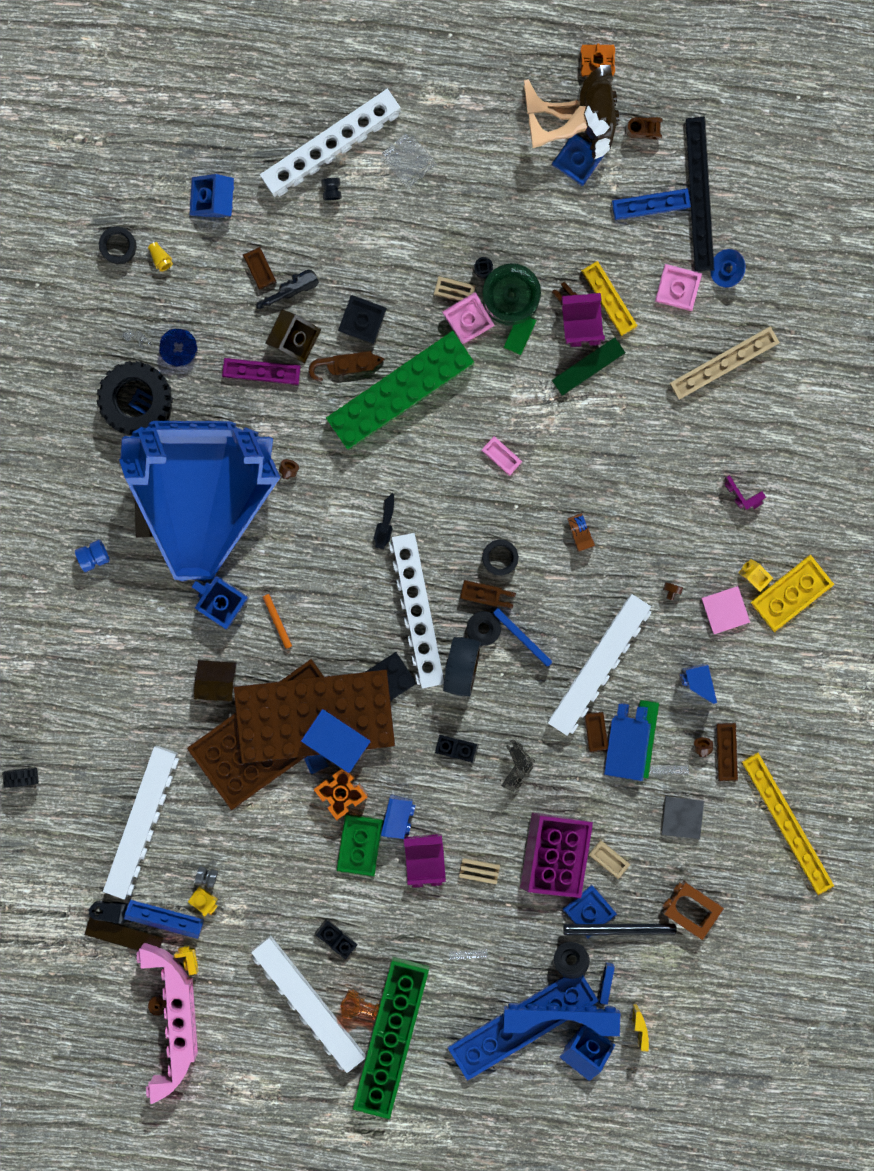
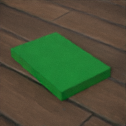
[337,814,383,877]

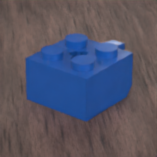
[192,576,249,629]

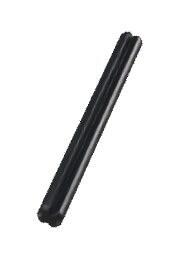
[563,924,677,935]

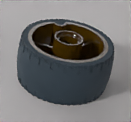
[443,637,481,697]

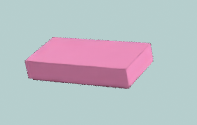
[481,436,522,476]

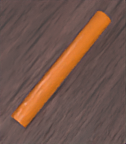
[262,594,292,649]

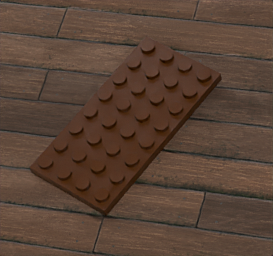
[187,658,324,810]
[234,670,395,763]

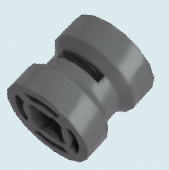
[194,866,218,889]

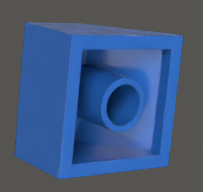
[190,174,234,218]
[680,664,717,704]
[381,795,416,839]
[560,1024,615,1081]

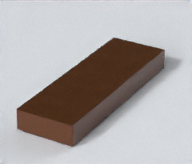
[716,723,738,781]

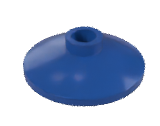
[710,249,746,288]

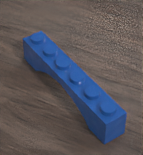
[503,1003,621,1037]

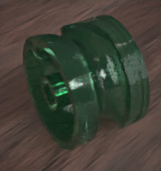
[482,263,541,326]

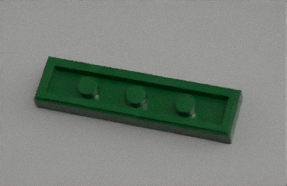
[551,337,626,396]

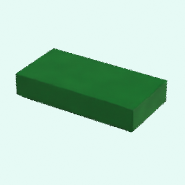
[503,312,537,356]

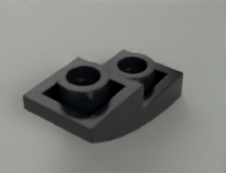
[435,735,479,763]
[315,918,358,960]

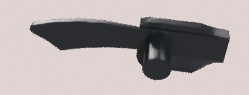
[374,493,395,550]

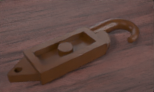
[308,351,385,381]

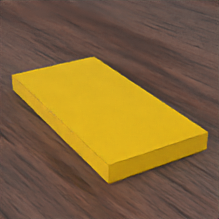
[750,555,835,632]

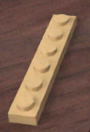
[669,326,780,400]

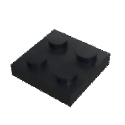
[338,295,387,344]
[365,652,417,701]

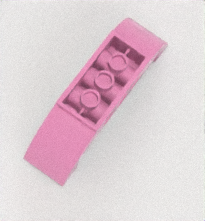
[137,943,198,1104]

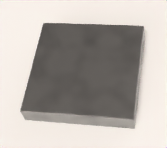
[661,796,704,839]

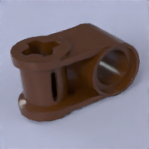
[625,117,663,140]

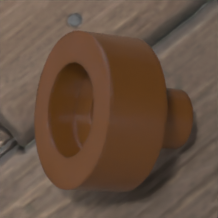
[279,459,299,479]
[663,582,683,600]
[694,737,713,758]
[148,995,167,1016]

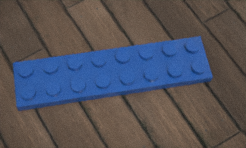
[448,975,599,1081]

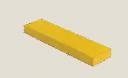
[581,261,638,336]

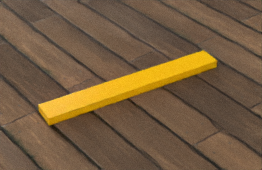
[741,752,834,895]

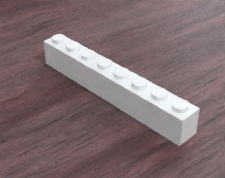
[547,594,651,736]
[103,745,179,900]
[251,935,366,1073]

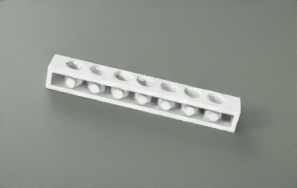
[260,88,401,197]
[389,533,444,688]

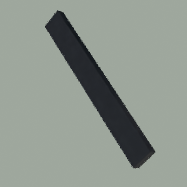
[686,116,715,272]

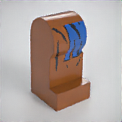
[567,513,595,552]

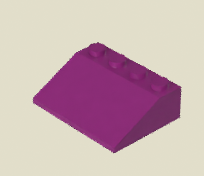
[520,812,593,898]

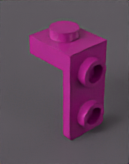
[724,475,766,510]

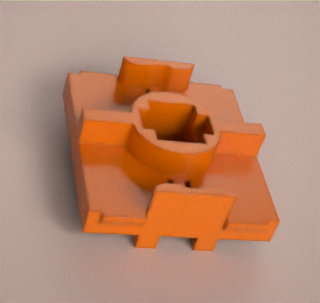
[581,43,615,76]

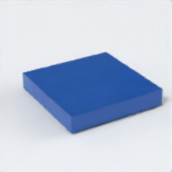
[551,134,604,186]
[563,884,617,939]

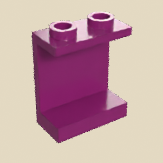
[561,293,605,347]
[404,834,446,888]

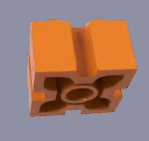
[314,768,368,820]

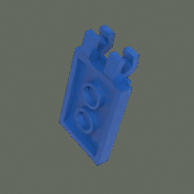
[604,703,651,781]

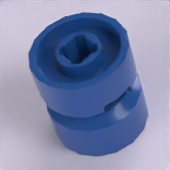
[75,539,110,572]

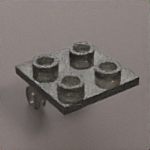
[501,740,535,792]

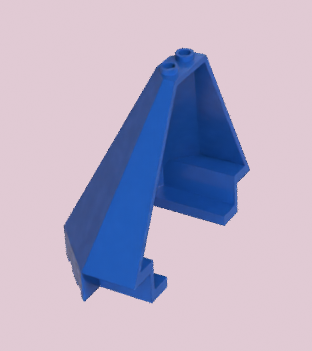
[119,421,281,581]

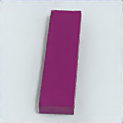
[222,358,301,385]

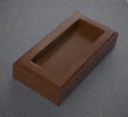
[243,247,276,290]
[584,711,608,752]

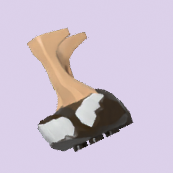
[524,65,620,159]

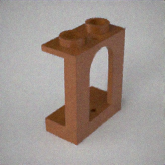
[662,880,724,940]

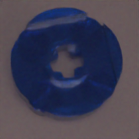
[159,329,198,367]

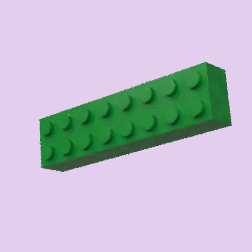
[326,331,475,451]
[353,956,429,1119]

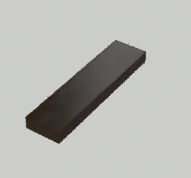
[84,917,164,951]

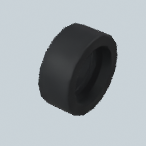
[99,226,137,265]
[482,539,519,576]

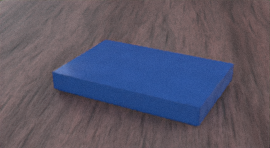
[301,709,371,773]

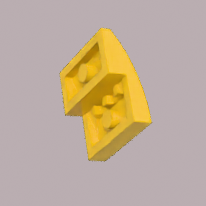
[632,1004,649,1052]

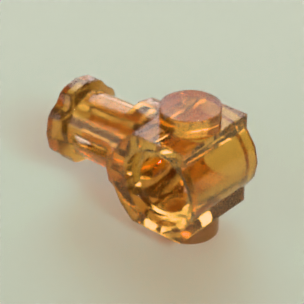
[340,989,380,1021]

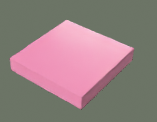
[655,264,702,311]
[442,292,495,345]
[701,586,750,634]

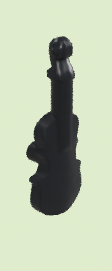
[256,269,319,309]

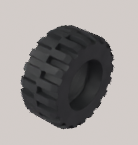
[96,361,173,435]

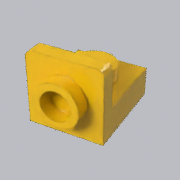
[739,559,773,592]
[188,886,218,917]
[174,946,199,975]

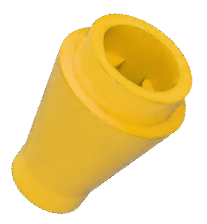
[148,242,173,272]

